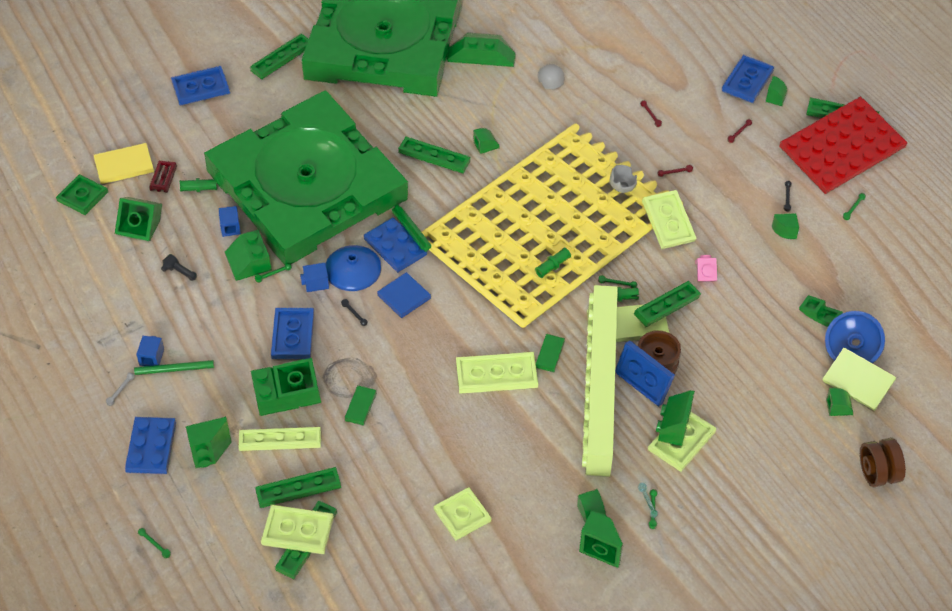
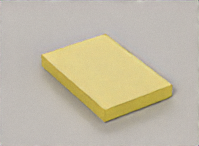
[94,143,154,184]

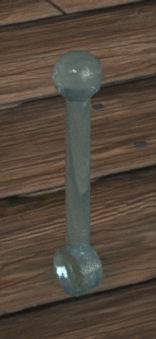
[638,483,658,518]

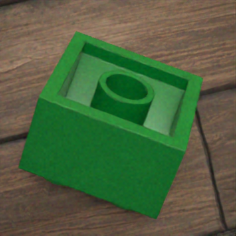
[114,197,162,241]
[225,230,272,281]
[273,358,321,407]
[251,367,299,416]
[656,390,695,446]
[185,417,232,468]
[579,510,623,568]

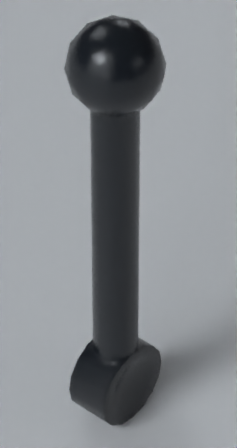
[784,181,792,212]
[341,299,368,326]

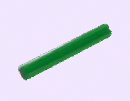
[392,205,431,252]

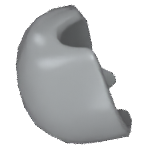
[538,64,564,89]
[609,165,637,193]

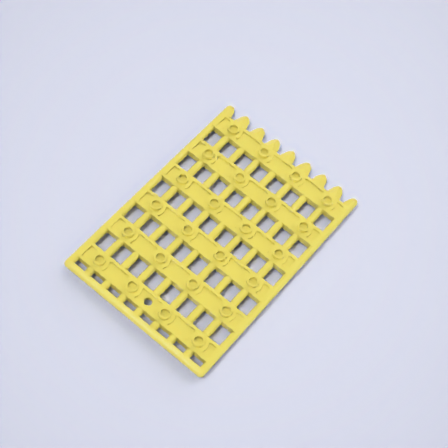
[422,123,683,328]

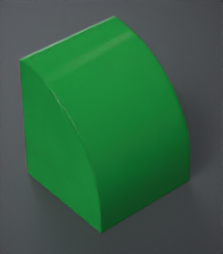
[766,76,788,106]
[473,128,500,154]
[772,213,799,239]
[826,388,853,416]
[577,489,606,522]

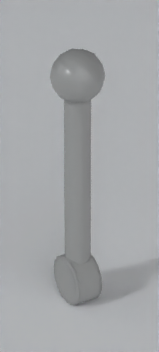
[106,373,135,406]

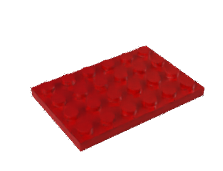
[779,96,908,194]

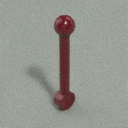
[640,100,662,127]
[728,119,752,143]
[657,165,693,177]

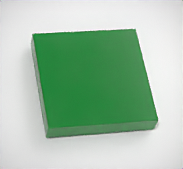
[56,174,108,215]

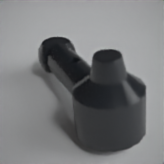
[161,254,197,281]

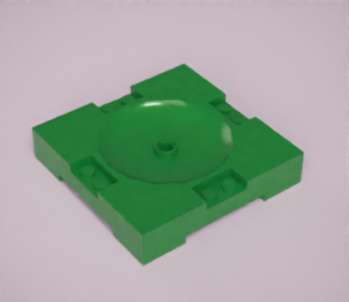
[301,0,462,97]
[204,90,408,265]

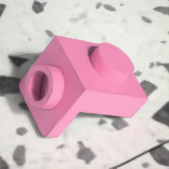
[695,255,717,282]

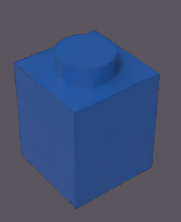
[218,206,241,237]
[300,263,329,292]
[136,336,164,366]

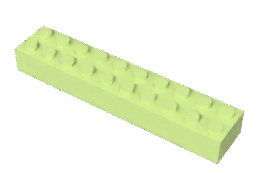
[582,285,617,477]

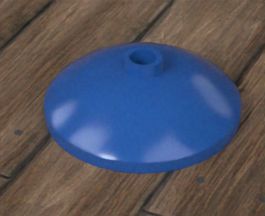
[325,245,381,291]
[825,311,885,364]

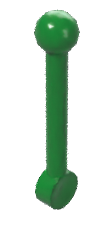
[843,193,866,220]
[255,263,292,283]
[598,275,637,288]
[648,489,658,529]
[138,528,171,558]

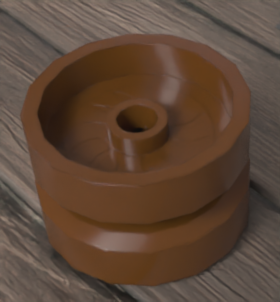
[638,330,681,375]
[860,437,906,488]

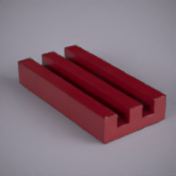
[149,160,177,193]

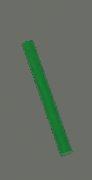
[134,360,214,375]

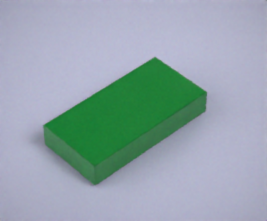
[536,334,565,372]
[345,385,377,426]

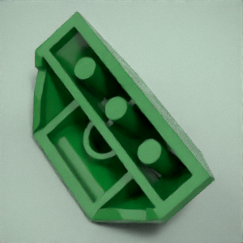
[447,33,516,67]

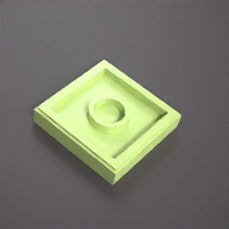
[434,487,491,541]

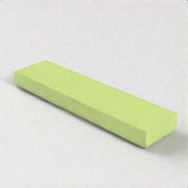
[239,427,321,451]

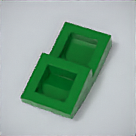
[799,295,843,327]

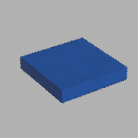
[377,272,431,318]

